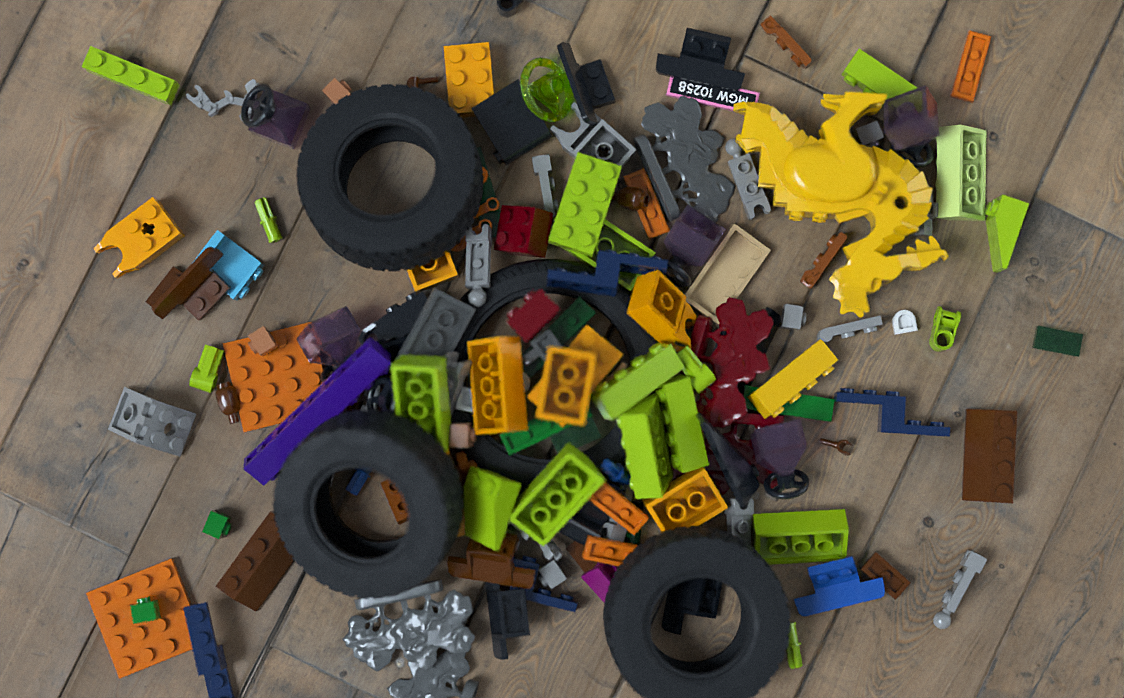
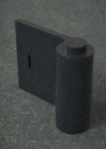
[471,79,552,166]
[558,480,626,546]

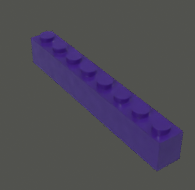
[243,337,391,485]

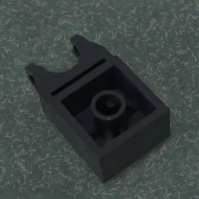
[358,291,428,345]

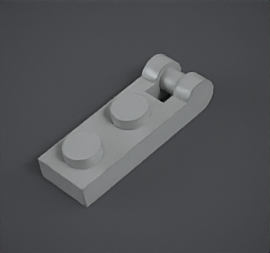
[817,315,882,343]

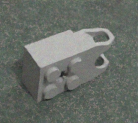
[550,102,636,169]

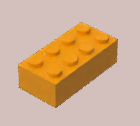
[527,325,623,428]
[467,336,528,435]

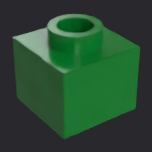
[202,510,232,539]
[130,597,161,624]

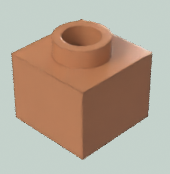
[322,78,352,104]
[248,326,279,356]
[450,422,477,448]

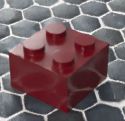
[494,205,553,258]
[506,289,560,344]

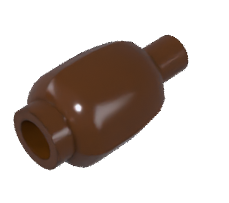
[611,187,650,210]
[215,382,240,424]

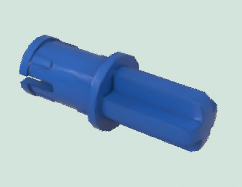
[600,459,631,486]
[346,467,372,495]

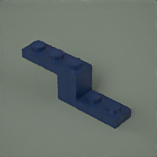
[546,250,668,297]
[834,388,950,437]
[510,555,578,612]
[183,602,234,698]

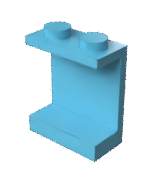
[192,230,264,301]

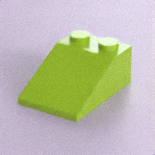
[985,194,1029,273]
[463,466,521,551]

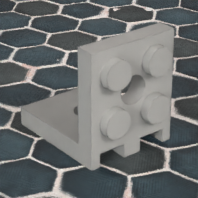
[108,387,196,457]

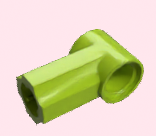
[189,344,224,393]
[677,345,717,394]

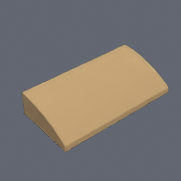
[683,224,771,325]

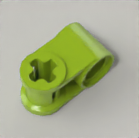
[929,306,961,352]

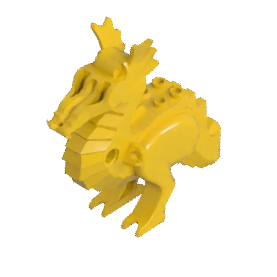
[733,92,949,318]

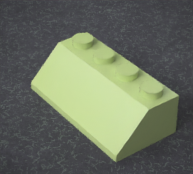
[935,124,986,221]

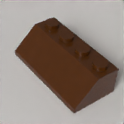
[962,409,1017,503]
[215,510,294,612]

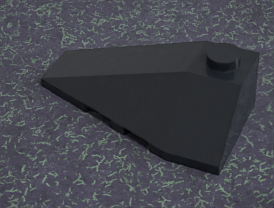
[696,412,760,508]

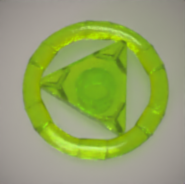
[520,57,573,122]

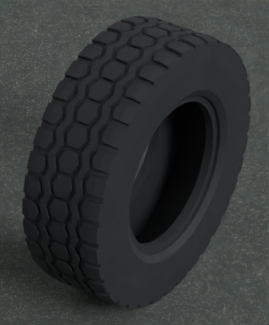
[297,84,483,272]
[273,409,464,599]
[603,526,791,698]

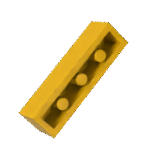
[747,339,838,419]

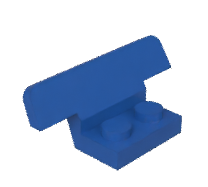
[794,556,885,616]

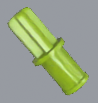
[255,197,283,243]
[786,622,802,669]

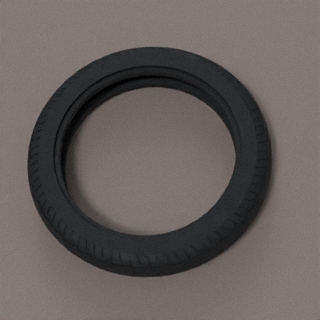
[451,259,661,491]

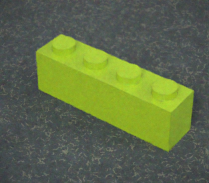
[82,46,180,106]
[841,49,935,125]
[590,342,685,420]
[655,374,709,473]

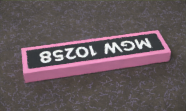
[666,77,760,112]

